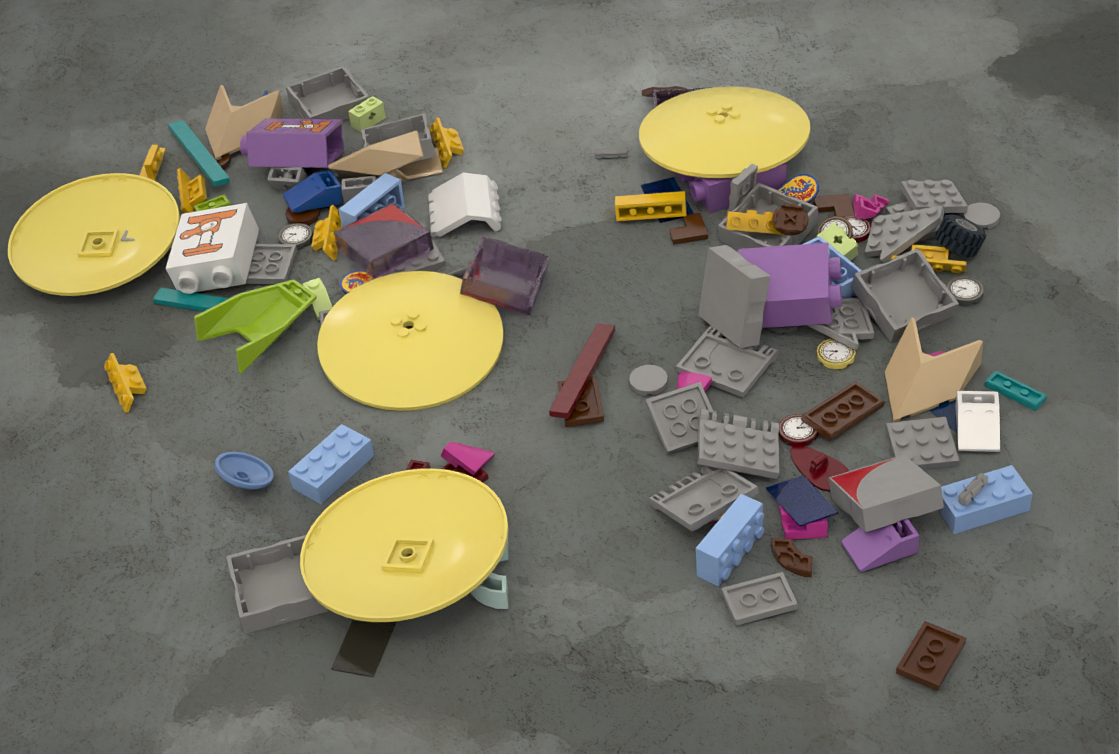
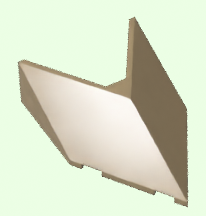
[205,85,283,161]
[885,317,983,422]

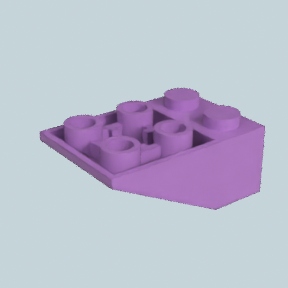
[841,518,919,573]

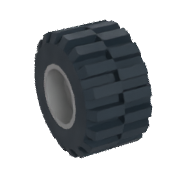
[935,215,987,257]

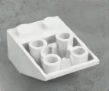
[956,391,1000,452]

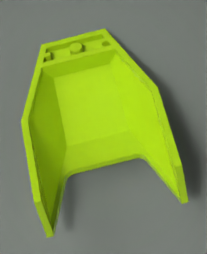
[194,279,317,374]

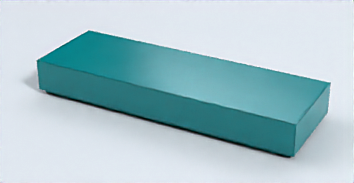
[984,371,1047,411]

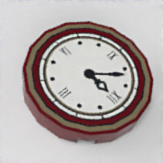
[843,216,871,243]
[778,414,818,446]

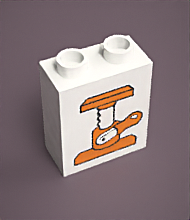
[166,203,259,294]

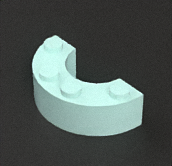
[470,540,509,609]

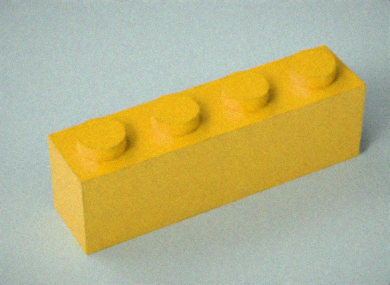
[615,191,686,221]

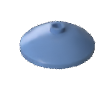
[214,452,274,490]

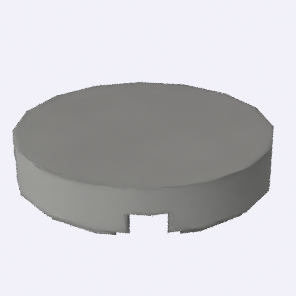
[964,203,1000,230]
[629,365,668,396]

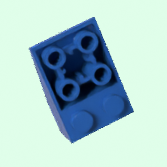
[283,170,342,213]

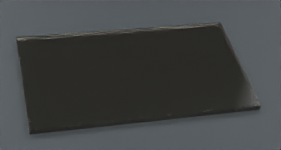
[331,619,397,678]

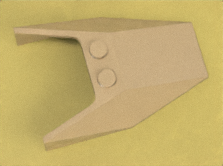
[328,130,444,183]

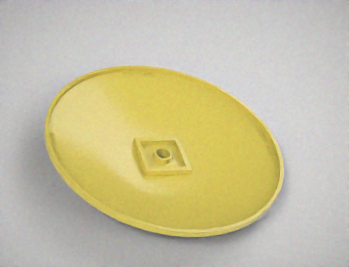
[639,86,810,178]
[8,173,180,296]
[317,271,503,411]
[300,469,509,622]

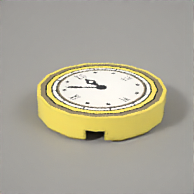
[817,339,856,369]

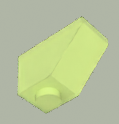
[303,278,332,321]

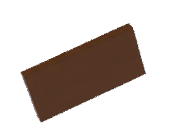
[801,381,885,441]

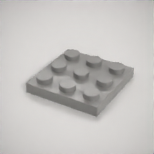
[900,180,968,213]
[246,244,297,284]
[645,382,718,454]
[886,417,960,470]

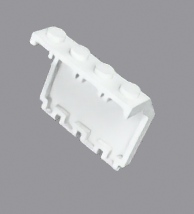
[428,172,502,237]

